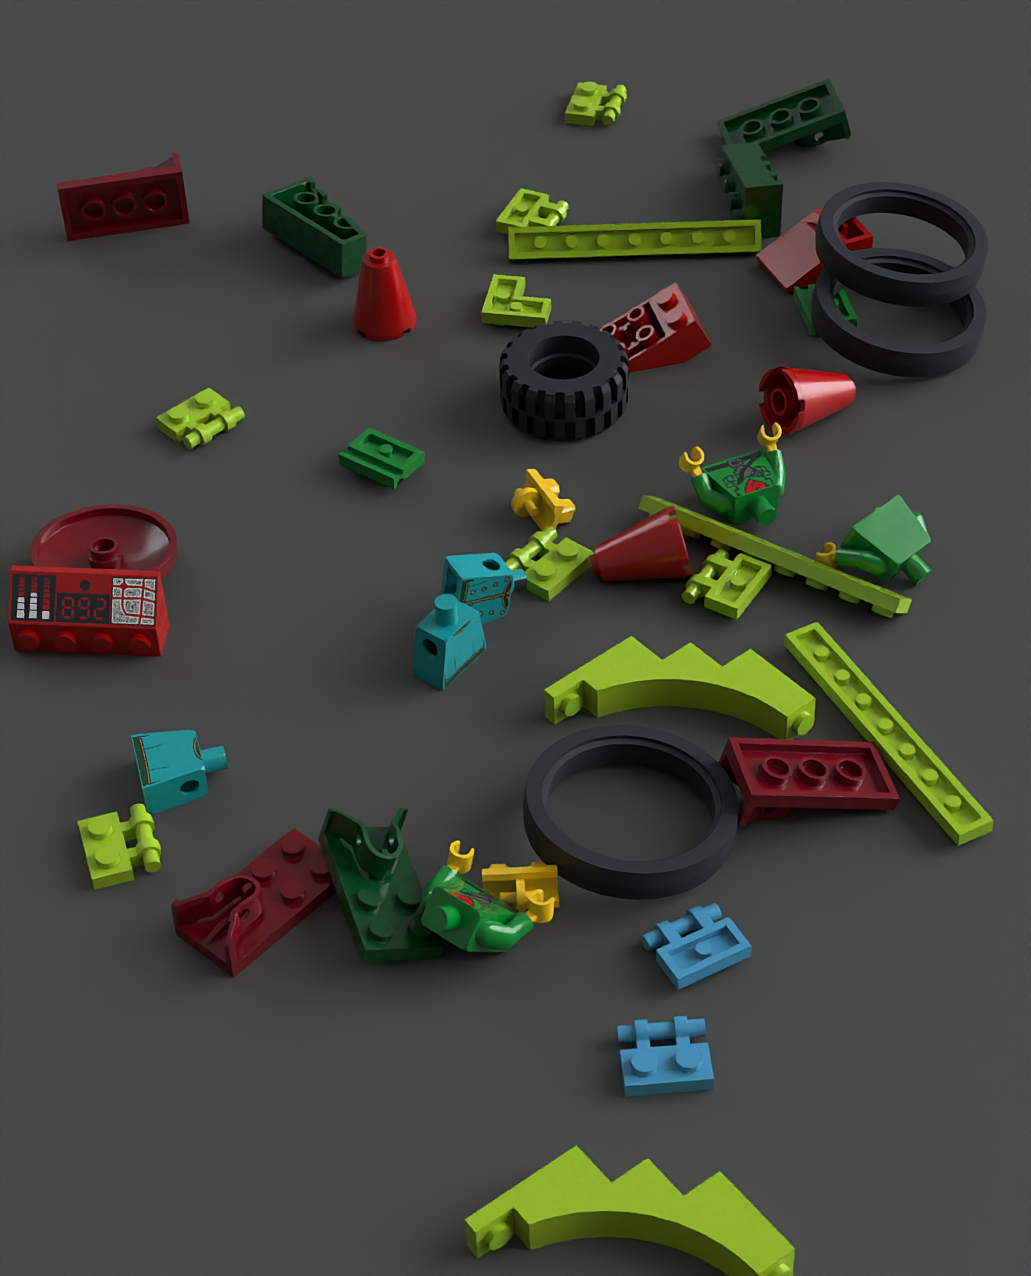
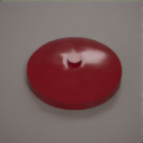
[30,504,178,579]

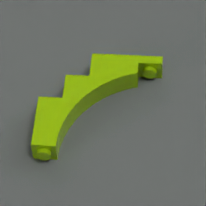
[544,636,816,739]
[464,1145,795,1276]

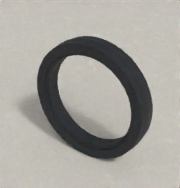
[815,182,989,307]
[811,248,987,377]
[523,725,738,900]

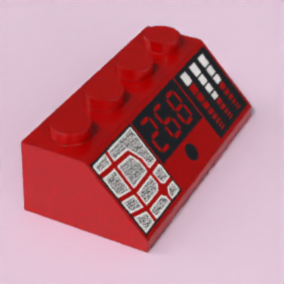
[8,565,169,656]

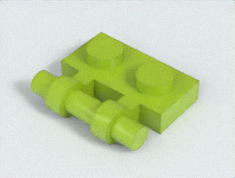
[565,82,627,126]
[495,188,569,234]
[156,388,245,449]
[505,526,594,602]
[681,549,772,620]
[77,803,162,890]

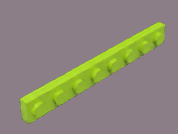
[508,219,761,260]
[638,495,912,618]
[784,622,994,846]

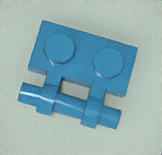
[641,903,752,990]
[616,1016,714,1097]

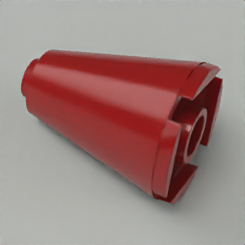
[352,247,417,342]
[758,367,856,436]
[589,506,693,582]

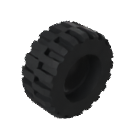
[499,321,629,441]

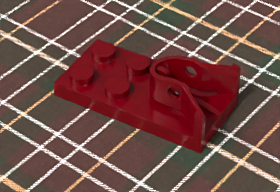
[57,153,190,242]
[718,737,900,828]
[171,828,336,978]

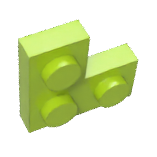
[481,274,551,329]

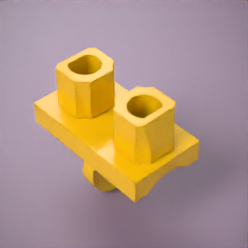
[511,469,575,531]
[482,862,559,913]

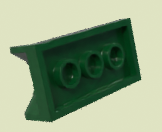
[717,79,851,152]
[318,808,444,962]

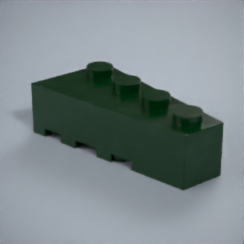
[716,142,783,239]
[262,177,367,278]

